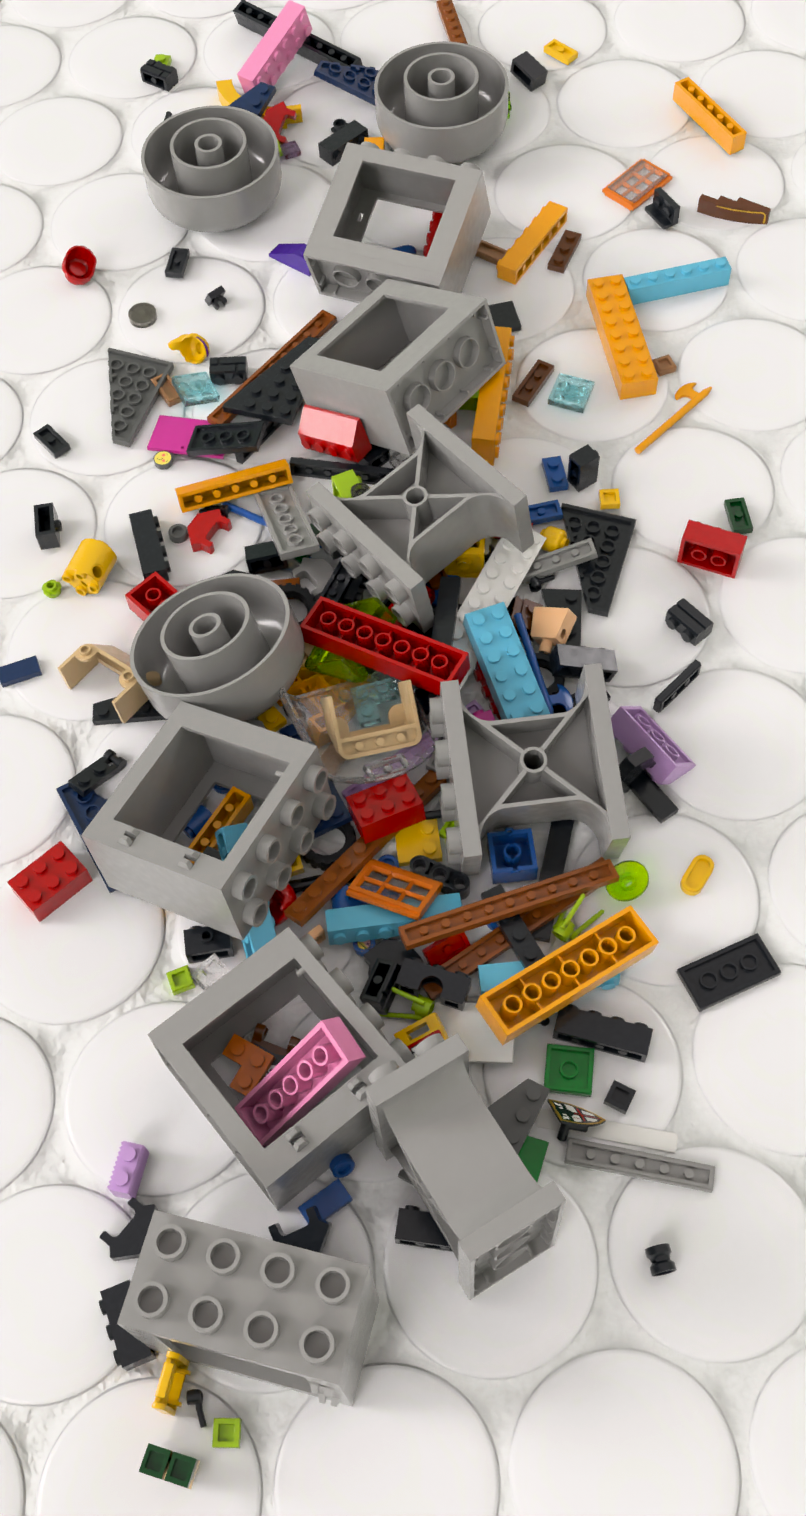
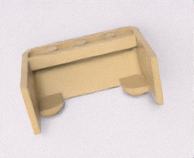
[58,644,162,724]
[320,680,422,760]

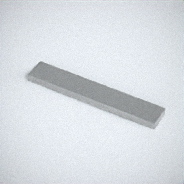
[564,1137,715,1193]

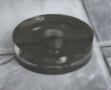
[128,302,157,328]

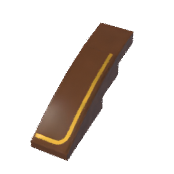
[697,194,771,225]

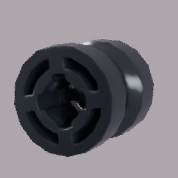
[645,1243,677,1276]

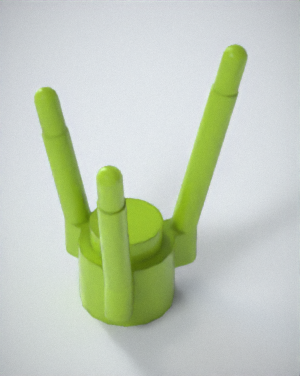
[552,893,604,942]
[379,987,435,1020]

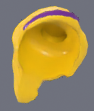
[168,333,210,364]

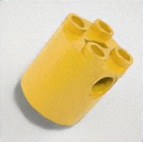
[62,539,117,596]

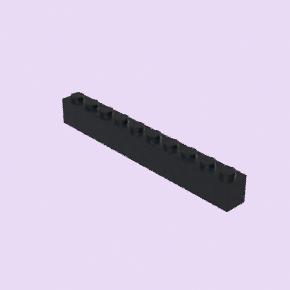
[233,0,363,67]

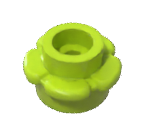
[42,580,62,598]

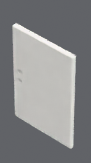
[417,1002,515,1064]

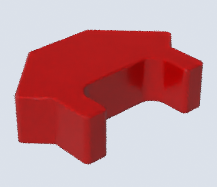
[263,101,297,146]
[187,509,232,554]

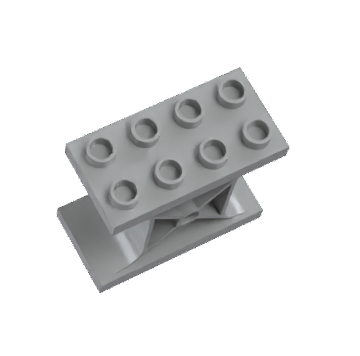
[306,404,534,633]
[429,663,631,876]
[365,1033,566,1300]

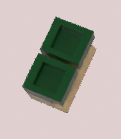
[139,1443,200,1489]

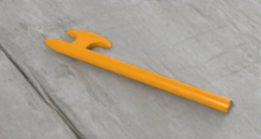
[635,382,712,454]

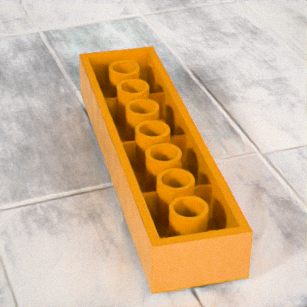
[586,274,658,400]
[471,326,515,466]
[475,905,659,1046]

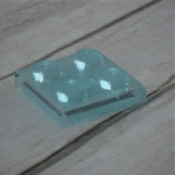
[171,372,220,407]
[548,373,595,413]

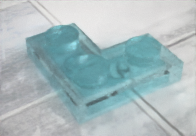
[350,678,397,728]

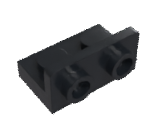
[645,187,680,229]

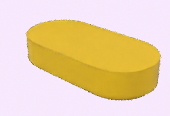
[680,855,714,896]

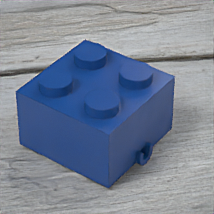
[487,828,538,884]

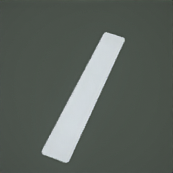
[536,1108,678,1153]

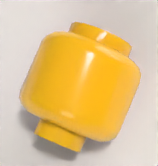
[540,526,569,552]

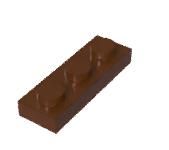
[547,230,582,274]
[512,359,554,407]

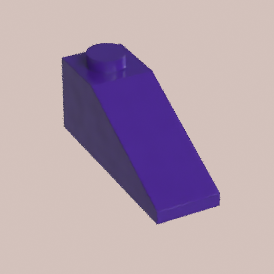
[269,243,311,277]

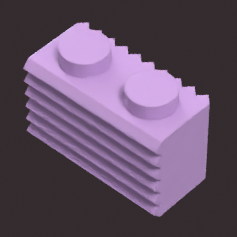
[107,1141,150,1200]

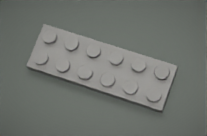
[254,484,320,561]

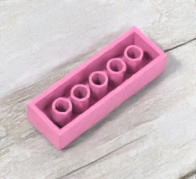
[237,0,313,93]
[234,1017,366,1147]

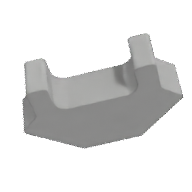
[292,558,335,602]

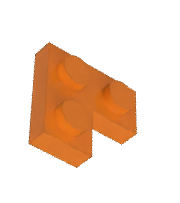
[222,1033,275,1096]

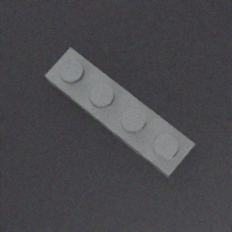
[522,538,598,584]

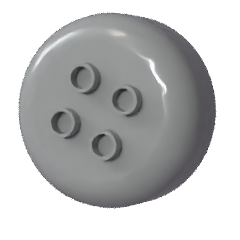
[374,41,509,164]
[141,105,282,232]
[130,573,305,722]

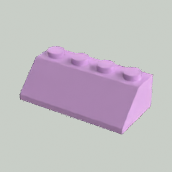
[611,706,696,785]

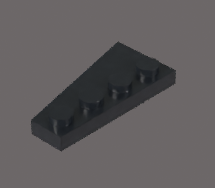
[541,589,582,646]
[92,697,167,725]

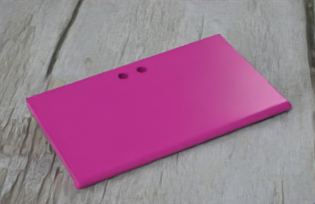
[147,415,225,459]

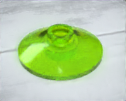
[605,860,649,902]

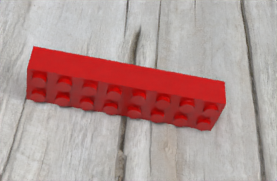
[300,596,470,696]

